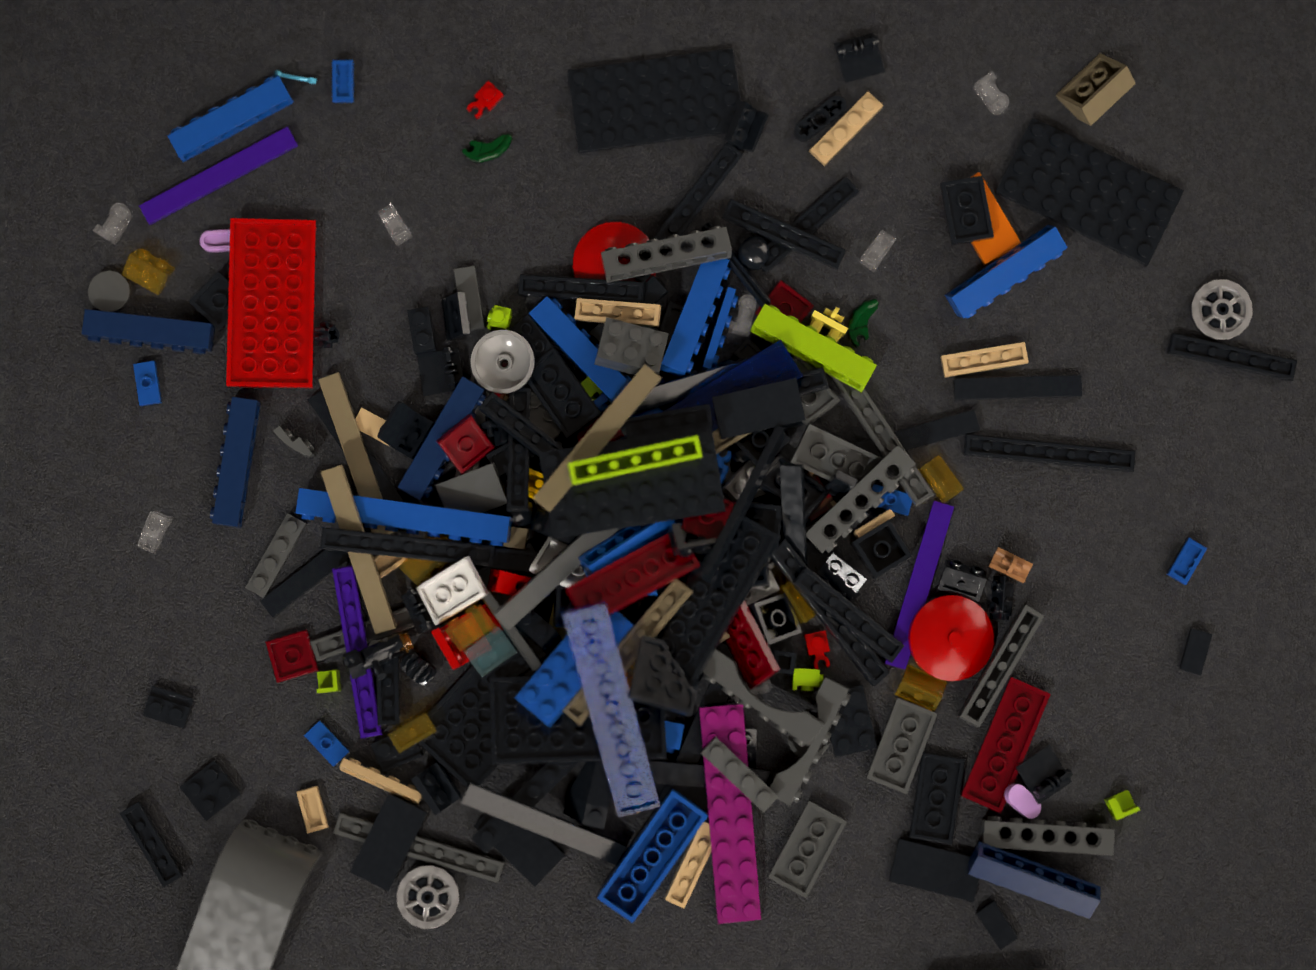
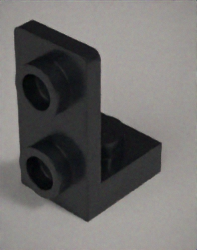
[667,523,718,557]

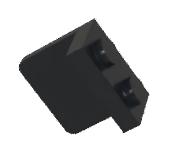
[377,401,435,460]

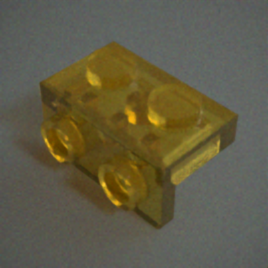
[122,248,175,295]

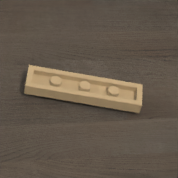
[810,92,883,166]
[574,298,661,327]
[940,342,1029,378]
[340,758,422,805]
[664,821,711,908]

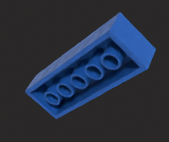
[515,612,634,727]
[597,787,708,923]

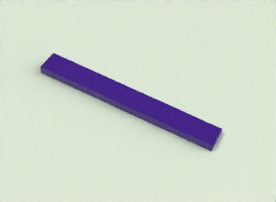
[139,126,298,225]
[884,501,954,670]
[332,565,383,738]

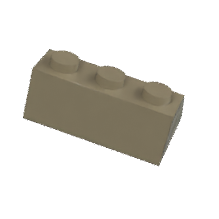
[1056,53,1136,126]

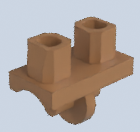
[988,547,1033,583]

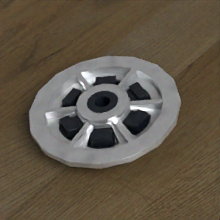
[1191,280,1253,340]
[397,865,459,929]

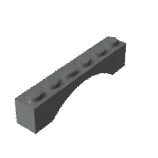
[703,649,825,747]
[770,677,851,806]

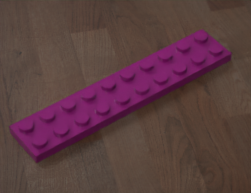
[699,703,761,924]

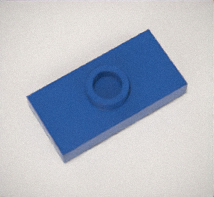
[332,60,354,103]
[133,361,162,406]
[867,484,912,516]
[1166,537,1207,585]
[304,721,350,767]

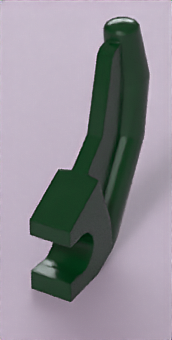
[462,134,512,163]
[847,299,879,348]

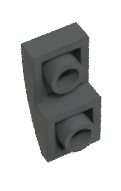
[273,426,315,458]

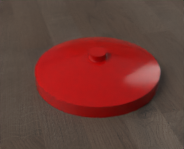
[573,222,656,283]
[908,595,994,681]

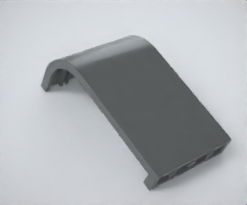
[177,819,323,970]

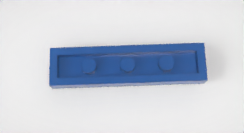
[702,287,739,370]

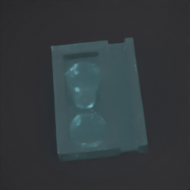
[463,626,517,677]

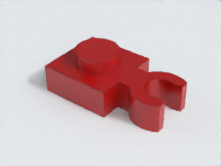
[467,81,504,119]
[804,630,830,669]

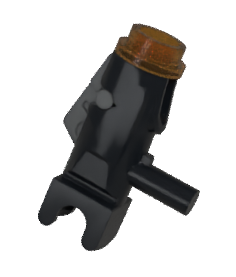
[342,632,413,680]

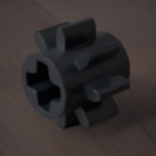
[313,322,339,348]

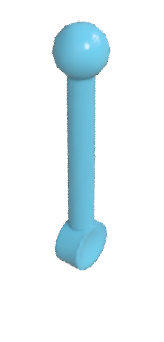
[274,70,317,84]

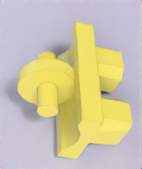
[810,307,848,343]

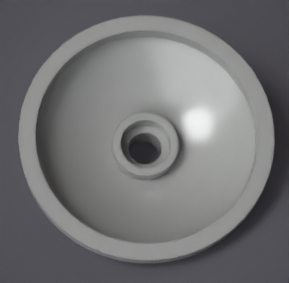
[471,330,535,394]

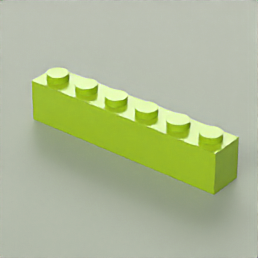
[750,304,877,392]
[567,436,702,485]

